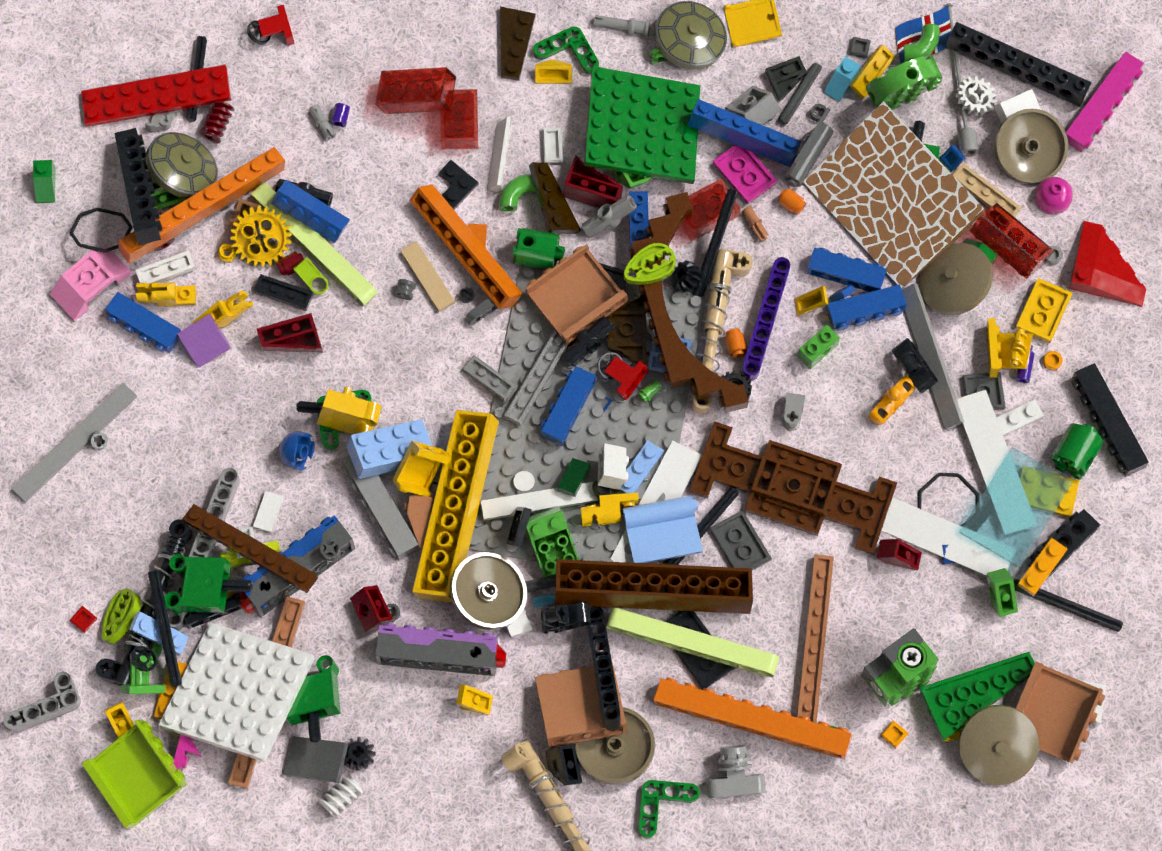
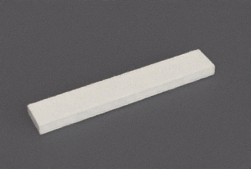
[481,482,599,521]

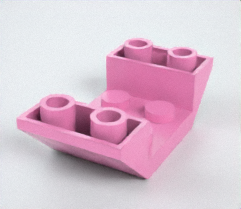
[50,246,132,321]

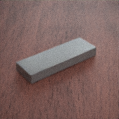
[462,355,518,402]

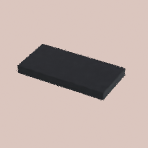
[666,611,736,690]

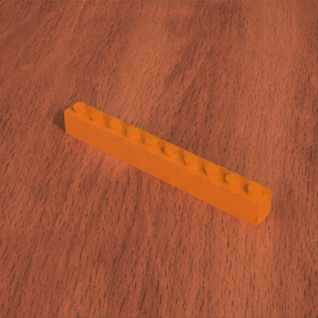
[119,146,285,264]
[654,677,852,760]

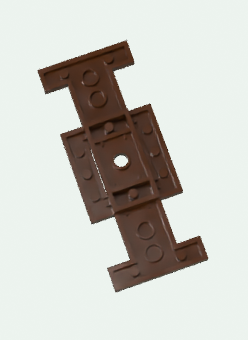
[689,421,898,555]

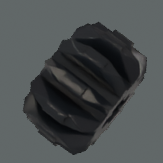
[670,260,702,293]
[344,737,376,771]

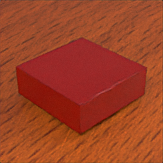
[69,606,98,633]

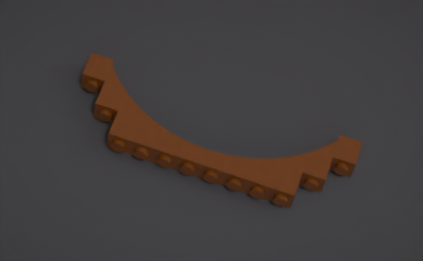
[628,192,749,413]

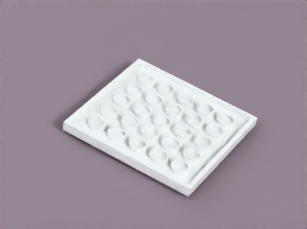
[159,622,315,762]

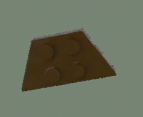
[608,295,646,365]

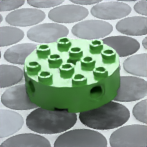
[866,56,942,110]

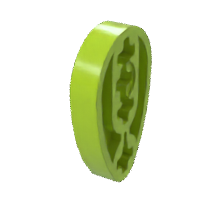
[624,243,676,285]
[102,589,141,644]

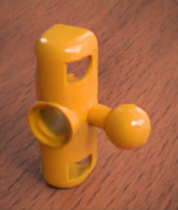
[868,375,916,425]

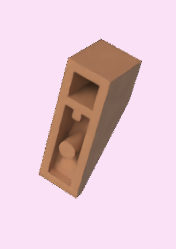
[404,495,434,554]

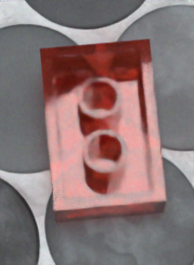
[440,89,479,149]
[681,178,741,242]

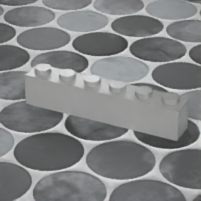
[341,455,419,560]

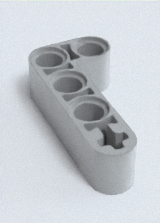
[4,671,81,733]

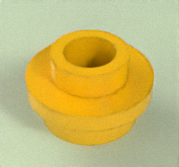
[218,244,237,262]

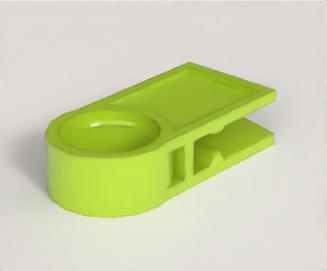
[293,257,329,294]

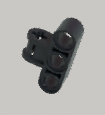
[892,338,938,393]
[541,602,591,634]

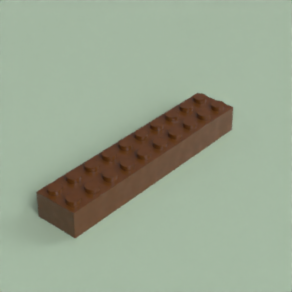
[555,559,753,614]

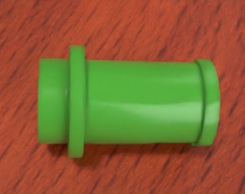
[637,379,662,403]
[149,642,163,666]

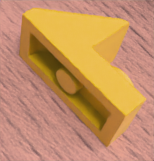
[456,685,493,715]
[104,702,134,738]

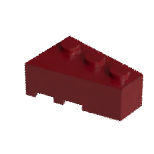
[563,155,623,208]
[257,313,323,353]

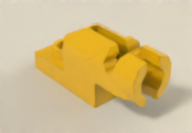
[136,282,196,307]
[192,290,253,328]
[581,492,639,527]

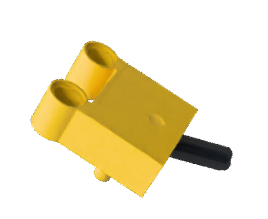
[296,386,382,435]

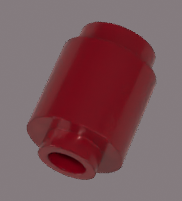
[276,251,304,276]

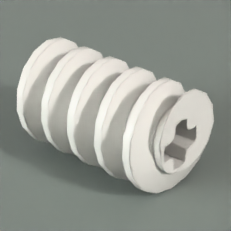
[319,774,364,817]

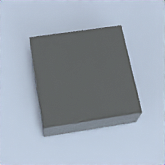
[849,37,871,58]

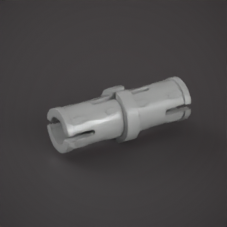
[308,104,336,141]

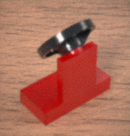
[247,4,295,45]
[597,352,649,401]

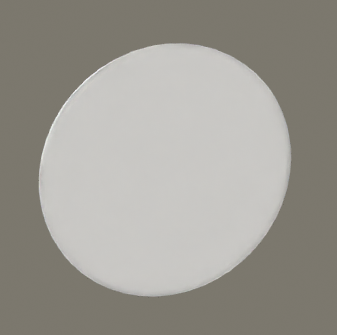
[513,471,535,491]

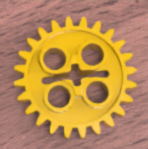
[230,205,292,267]

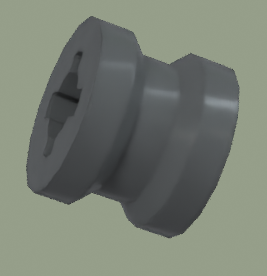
[395,279,416,300]
[320,539,341,562]

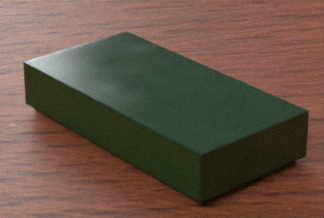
[557,458,591,497]

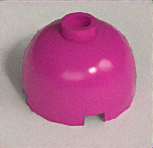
[1035,177,1073,214]

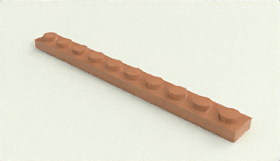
[797,554,834,723]
[228,596,306,789]

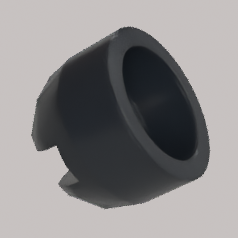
[459,287,474,303]

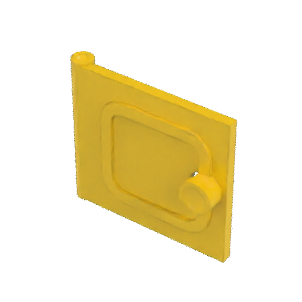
[724,0,783,47]

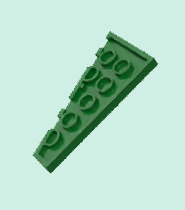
[919,652,1035,742]

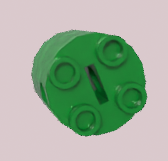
[512,228,565,270]
[1051,423,1103,480]

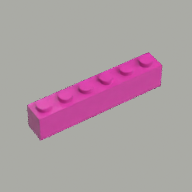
[1065,51,1144,152]

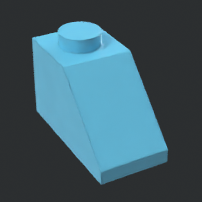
[824,56,861,102]

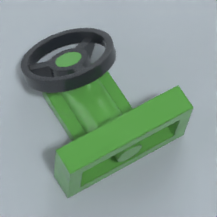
[120,646,165,694]

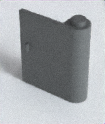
[785,108,834,188]

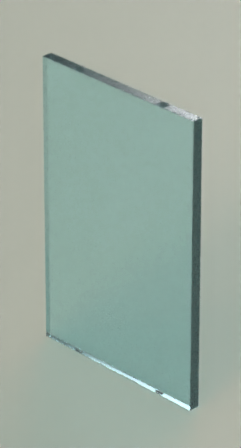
[959,447,1073,568]

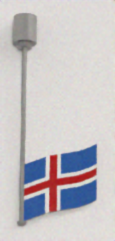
[895,3,979,157]

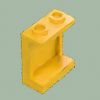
[392,440,451,497]

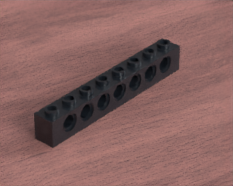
[945,22,1092,107]
[114,128,163,245]

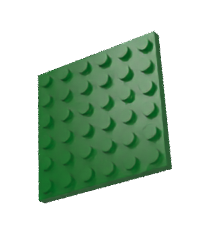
[584,66,701,184]

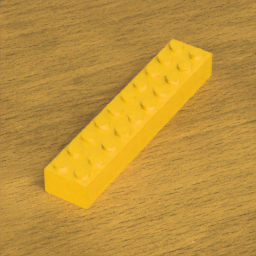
[412,410,499,603]

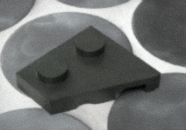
[765,56,807,101]

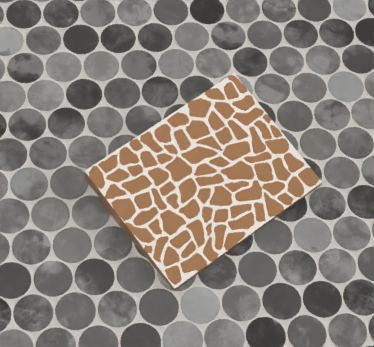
[803,101,986,289]

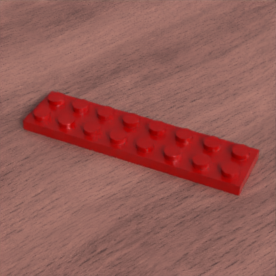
[81,64,232,127]

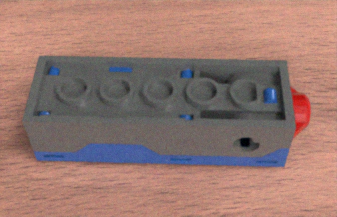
[239,515,355,617]

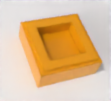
[881,720,909,749]

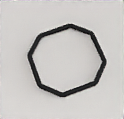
[70,208,132,253]
[918,472,980,528]

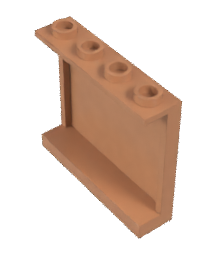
[525,244,628,345]
[1016,661,1105,764]
[535,662,627,748]

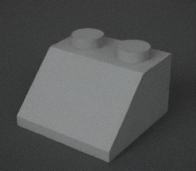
[725,86,781,125]

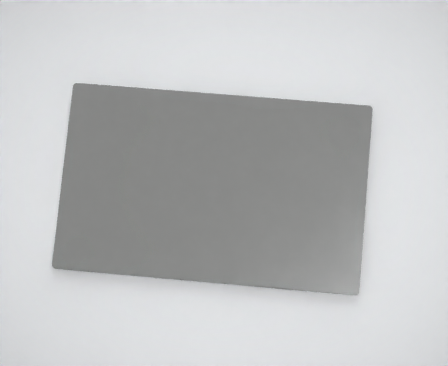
[469,266,706,564]

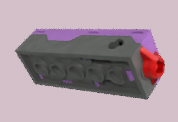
[375,623,507,676]

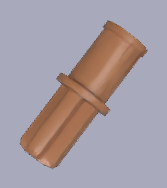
[741,206,769,242]

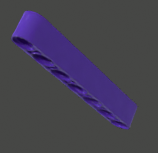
[742,257,790,381]

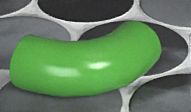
[903,24,940,62]
[499,174,536,212]

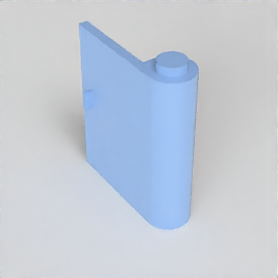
[622,495,703,563]

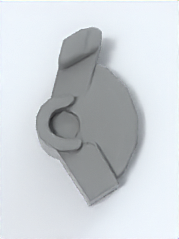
[145,111,177,133]

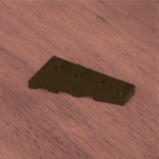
[500,6,536,81]
[529,162,581,234]

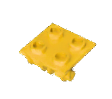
[997,329,1033,369]

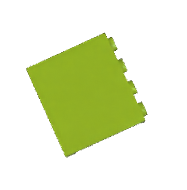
[82,720,188,828]

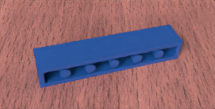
[687,99,801,167]

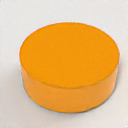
[1043,351,1063,370]

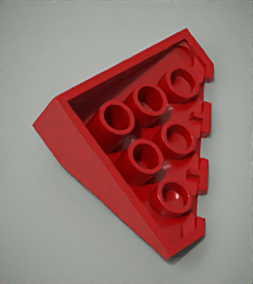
[1069,221,1146,307]

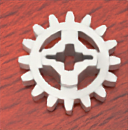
[956,76,997,116]

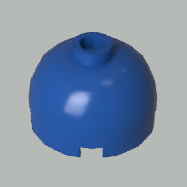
[278,431,315,471]

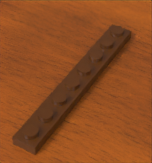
[182,504,318,593]

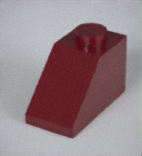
[876,539,922,571]

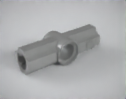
[582,195,637,237]

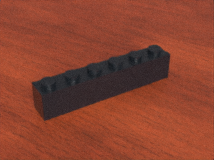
[1071,363,1149,477]

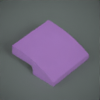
[177,314,231,367]

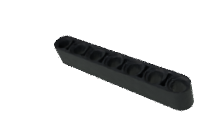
[587,607,621,731]

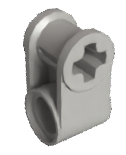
[783,392,805,431]

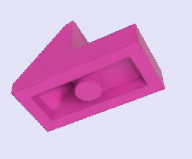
[173,735,202,771]

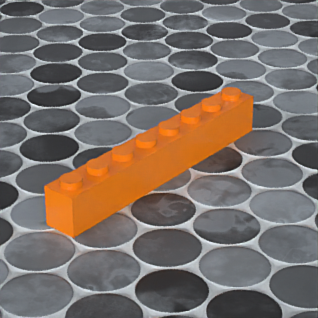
[409,184,523,310]

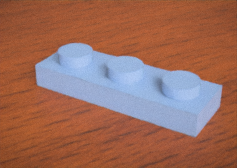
[619,440,664,493]
[129,612,189,655]

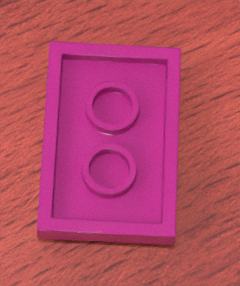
[713,145,777,204]

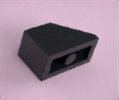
[545,744,582,786]

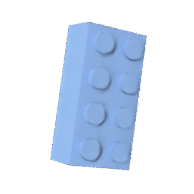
[346,419,432,479]

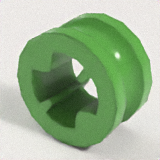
[649,48,667,64]

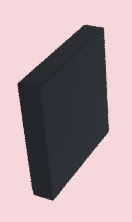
[506,507,532,547]

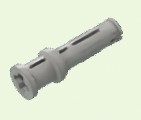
[594,15,650,37]

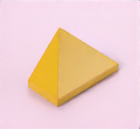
[535,59,572,83]
[794,286,828,316]

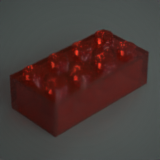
[375,67,456,114]
[969,203,1055,279]

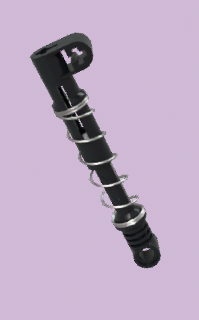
[95,519,192,686]

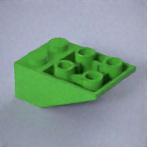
[526,506,579,577]

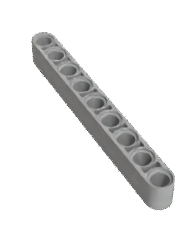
[167,468,240,631]

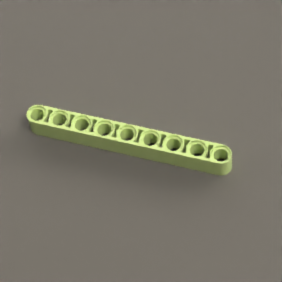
[250,182,377,306]
[606,608,779,677]

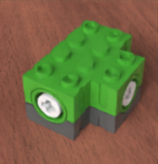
[861,628,939,707]

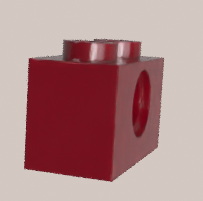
[350,585,393,633]

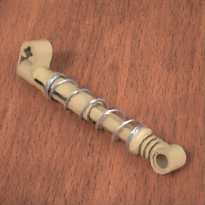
[691,249,753,415]
[501,741,591,851]

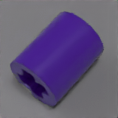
[331,103,350,127]

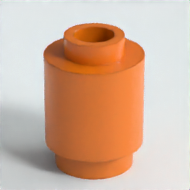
[778,188,807,215]
[725,329,747,358]

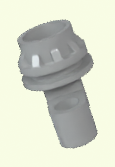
[707,745,766,798]

